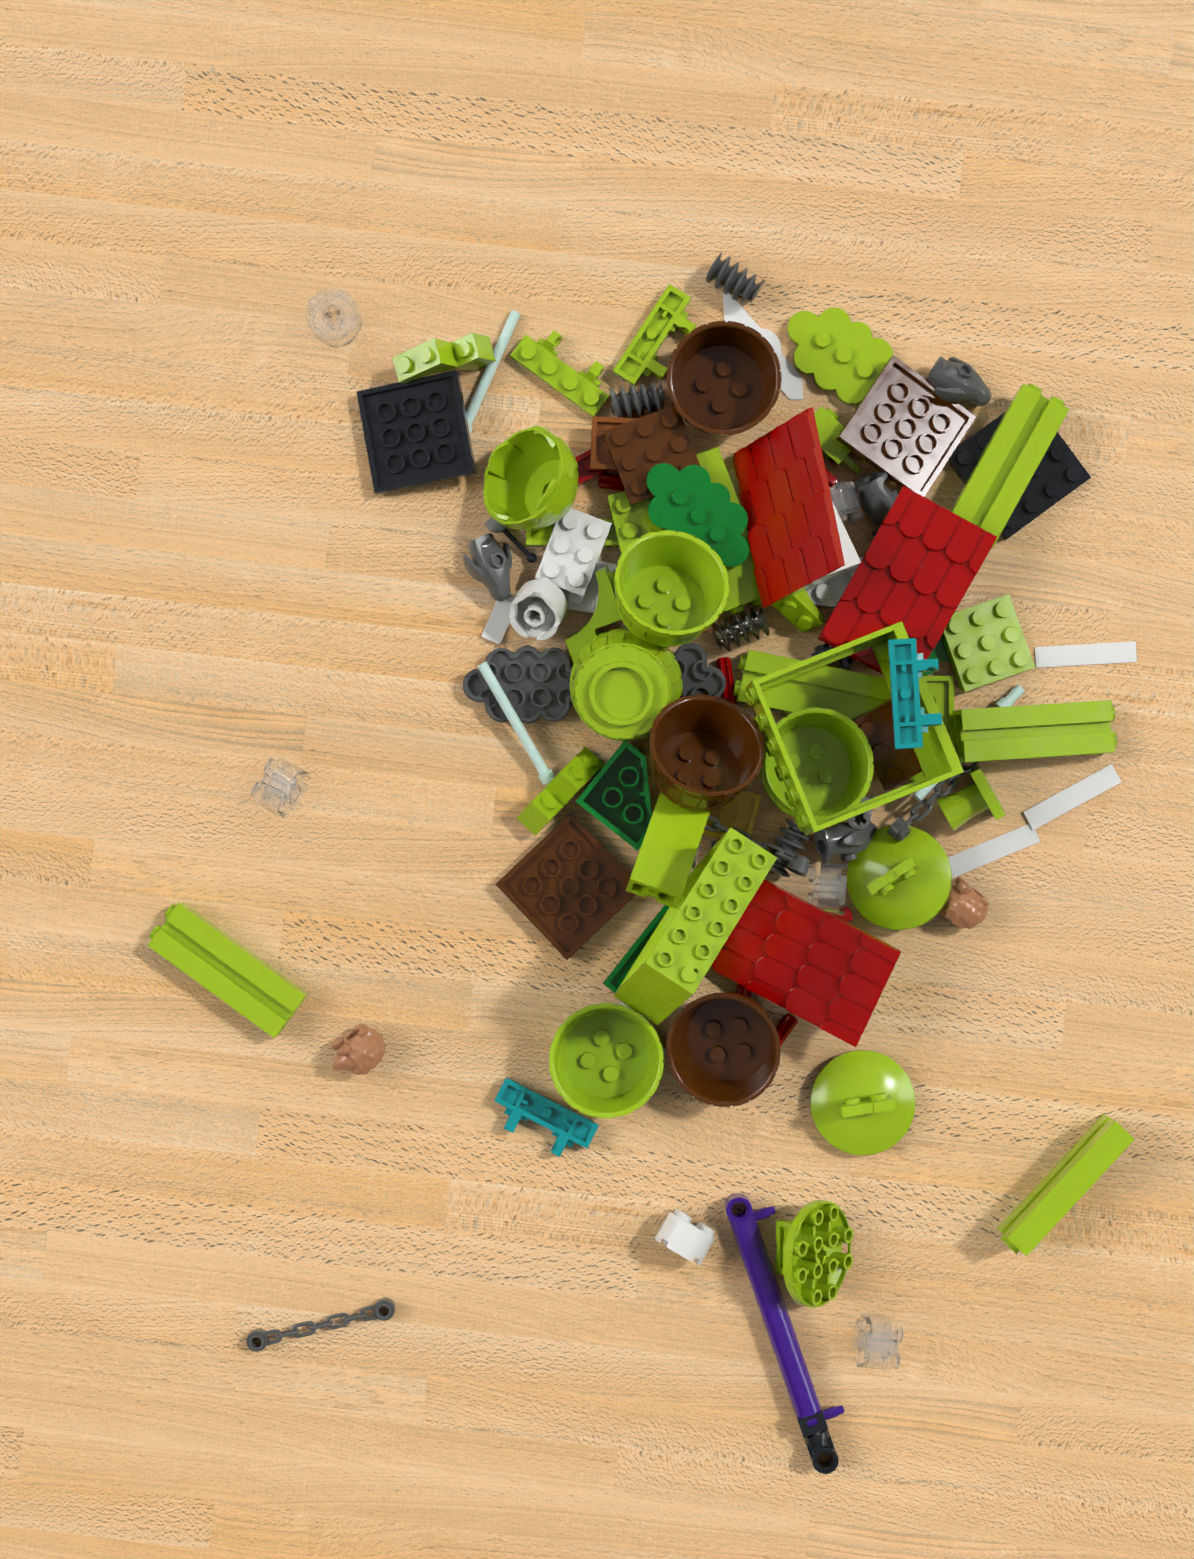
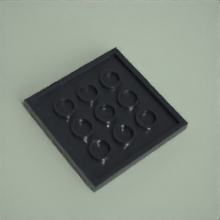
[356,370,477,495]
[948,411,1091,540]

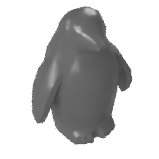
[926,356,992,408]
[854,472,899,536]
[463,533,512,601]
[814,821,877,864]

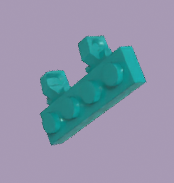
[888,638,942,749]
[494,1077,599,1157]

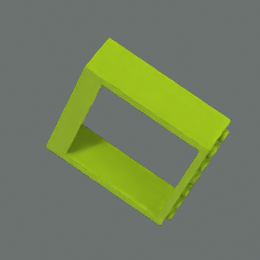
[744,621,964,835]
[613,828,777,1025]

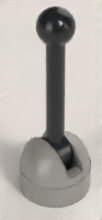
[484,517,537,563]

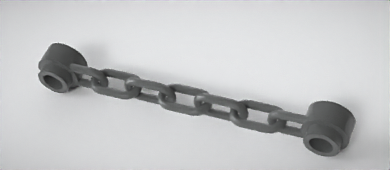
[887,762,979,842]
[705,815,810,877]
[247,1297,396,1352]

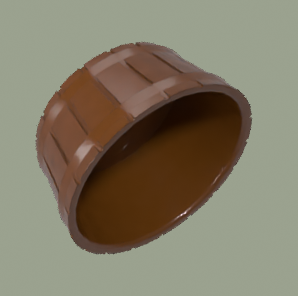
[667,321,782,436]
[649,694,765,811]
[666,992,781,1107]

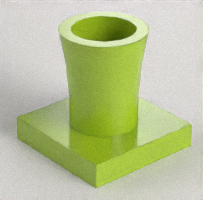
[937,766,1005,831]

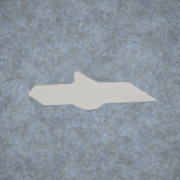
[723,285,803,400]

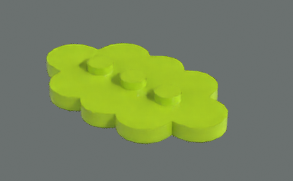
[787,308,893,405]

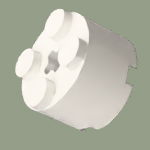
[509,577,569,640]
[655,1208,716,1266]

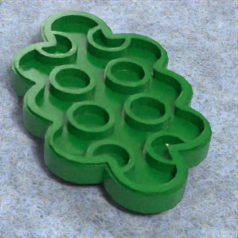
[646,463,749,567]

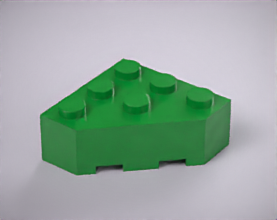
[576,740,652,851]

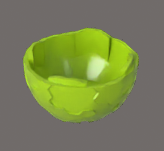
[483,426,578,530]

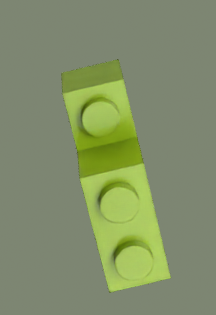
[392,333,496,383]
[565,566,621,663]
[772,589,824,632]
[517,746,604,836]

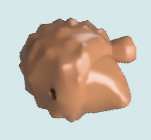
[939,876,989,929]
[332,1024,386,1075]

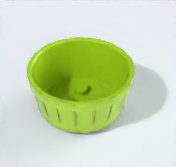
[614,530,730,647]
[570,628,683,741]
[760,707,874,821]
[549,1003,664,1119]

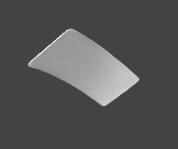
[481,596,515,644]

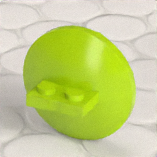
[847,826,952,930]
[810,1050,915,1155]
[775,1200,853,1308]

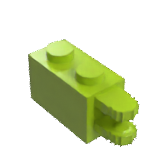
[814,406,867,475]

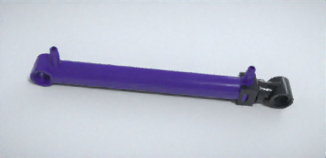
[725,1193,845,1474]

